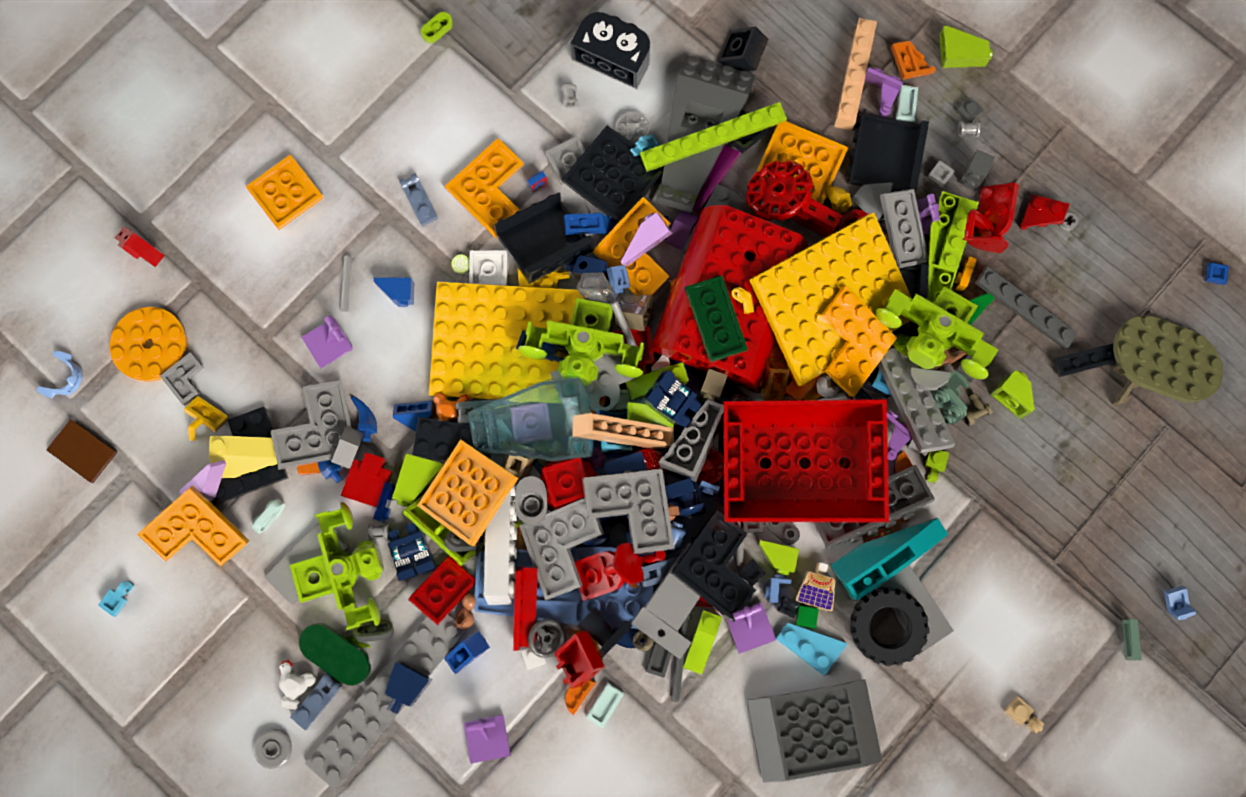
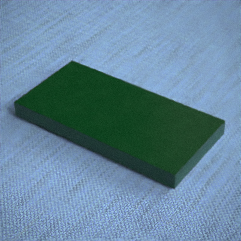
[684,275,748,363]

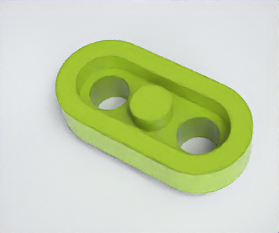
[421,12,453,43]

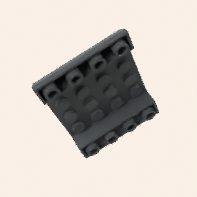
[747,679,882,782]

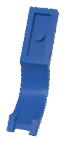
[564,213,618,235]

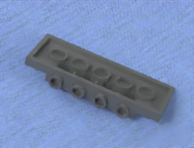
[813,465,935,549]

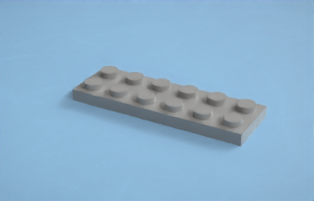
[878,347,956,453]

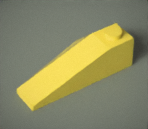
[209,436,277,478]

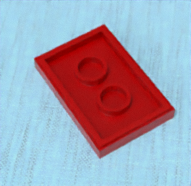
[408,555,476,626]

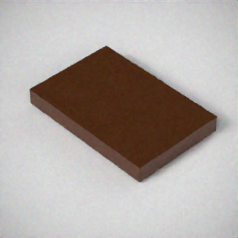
[46,419,117,483]

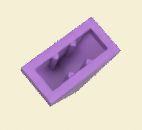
[666,210,699,251]

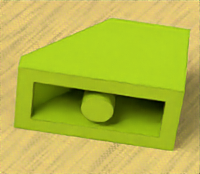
[758,540,799,576]

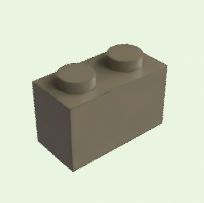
[699,369,728,403]

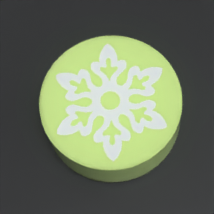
[451,255,470,274]

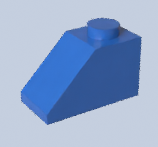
[373,278,415,307]
[444,631,490,674]

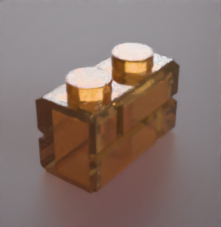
[761,359,790,401]

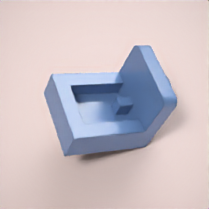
[765,575,791,603]
[1164,585,1196,620]

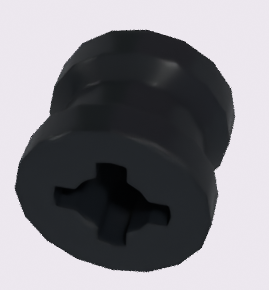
[776,596,800,618]

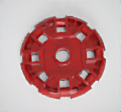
[746,160,813,221]

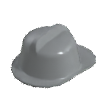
[515,476,547,524]

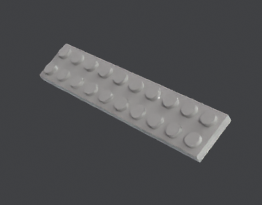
[305,614,467,790]

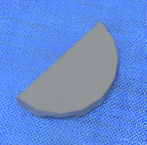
[911,368,951,390]

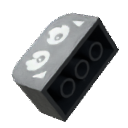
[571,12,650,89]

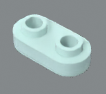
[252,499,285,534]

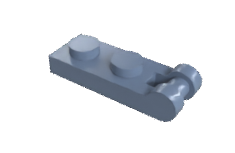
[399,173,439,227]
[641,556,678,587]
[290,673,343,730]

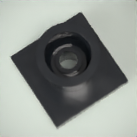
[577,606,632,659]

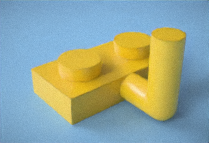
[184,396,228,441]

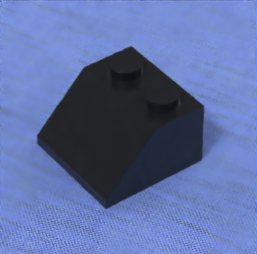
[717,26,769,71]

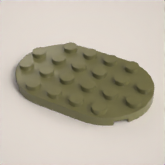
[1113,315,1223,403]

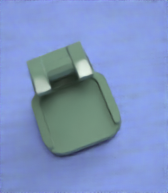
[930,371,969,425]

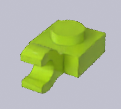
[924,450,949,483]

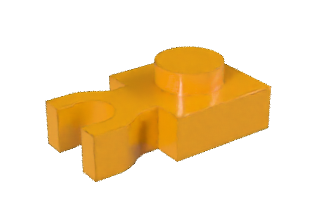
[955,257,977,292]

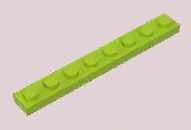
[640,102,787,172]

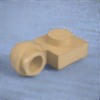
[1004,696,1044,734]

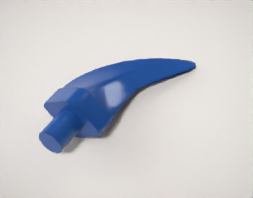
[350,396,377,442]
[318,460,343,483]

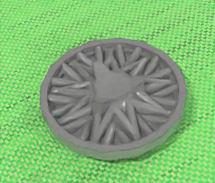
[615,111,649,145]
[254,730,292,769]

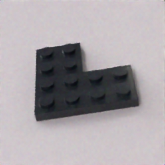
[202,406,289,506]
[412,417,496,461]
[671,510,756,622]

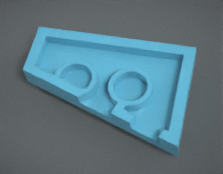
[776,623,848,676]

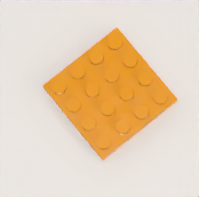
[757,121,848,212]
[417,439,518,546]

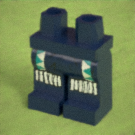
[641,370,702,427]
[387,523,437,582]

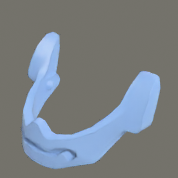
[36,351,83,398]

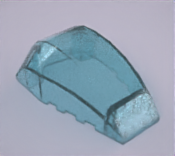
[468,377,593,461]

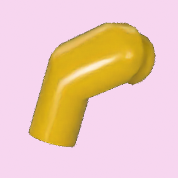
[731,287,754,314]

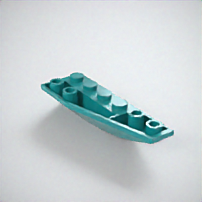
[830,518,948,601]

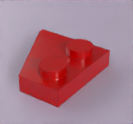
[1020,195,1070,230]

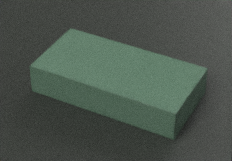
[1122,619,1142,660]

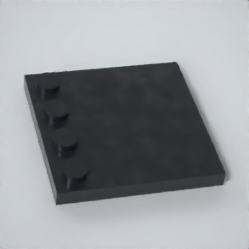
[562,125,664,223]

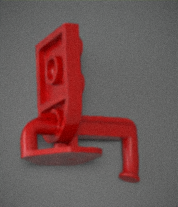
[963,182,1019,253]
[575,543,666,601]

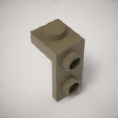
[1112,363,1138,406]

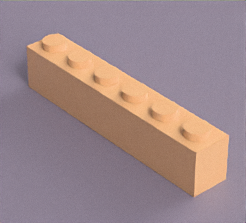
[834,18,877,131]
[573,413,674,449]

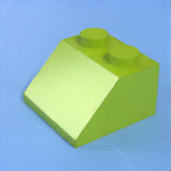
[990,370,1035,419]

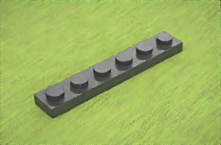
[975,267,1077,349]

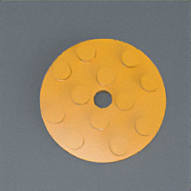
[110,307,188,382]

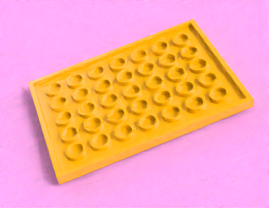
[749,212,911,386]
[429,282,589,405]

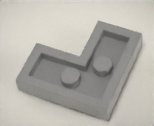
[160,352,204,406]

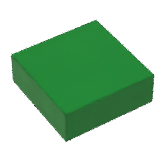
[796,606,819,629]

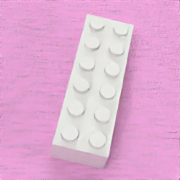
[484,484,518,605]

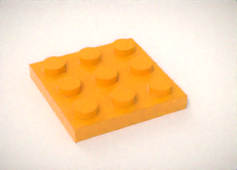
[245,154,324,230]

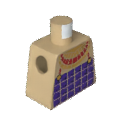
[794,562,835,612]

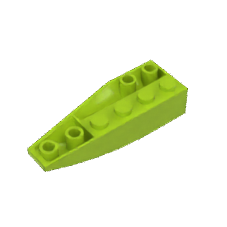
[927,191,979,303]

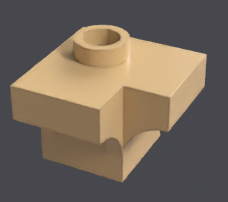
[501,445,538,478]

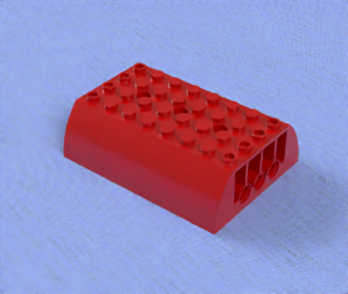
[649,205,808,391]
[724,400,889,522]

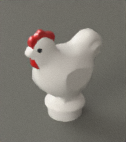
[279,660,316,709]

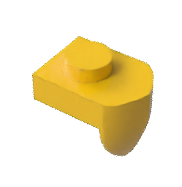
[827,186,852,214]

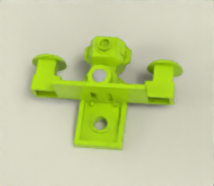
[875,287,999,379]

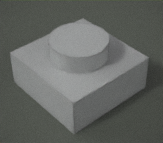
[928,161,955,187]

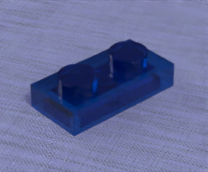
[373,482,396,523]

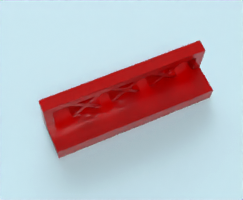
[513,566,538,651]

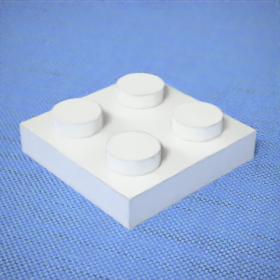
[469,250,508,286]

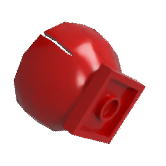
[539,455,598,512]

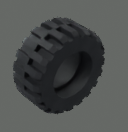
[850,587,930,666]

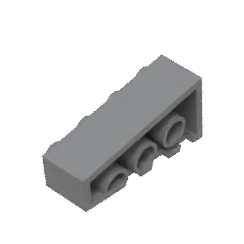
[659,399,724,482]

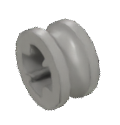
[1059,212,1078,231]

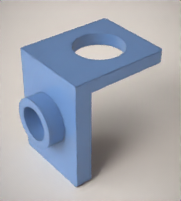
[699,478,723,495]

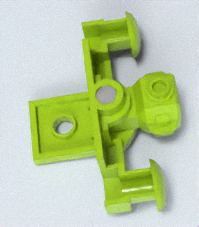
[518,298,644,386]
[289,502,384,630]

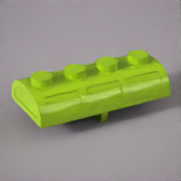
[403,495,485,566]

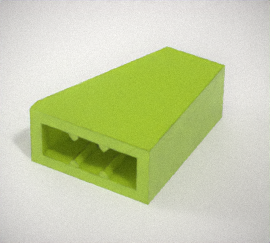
[939,26,993,68]
[627,402,677,428]
[392,454,444,507]

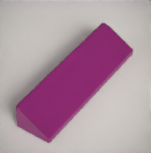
[693,146,740,214]

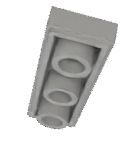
[631,607,691,659]

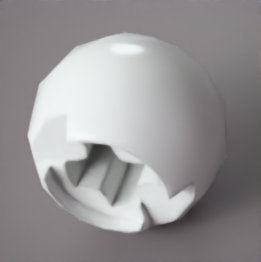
[816,374,840,398]

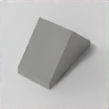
[331,426,364,469]

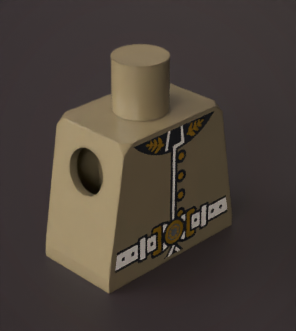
[612,295,654,331]

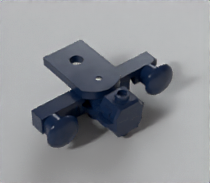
[582,452,704,546]

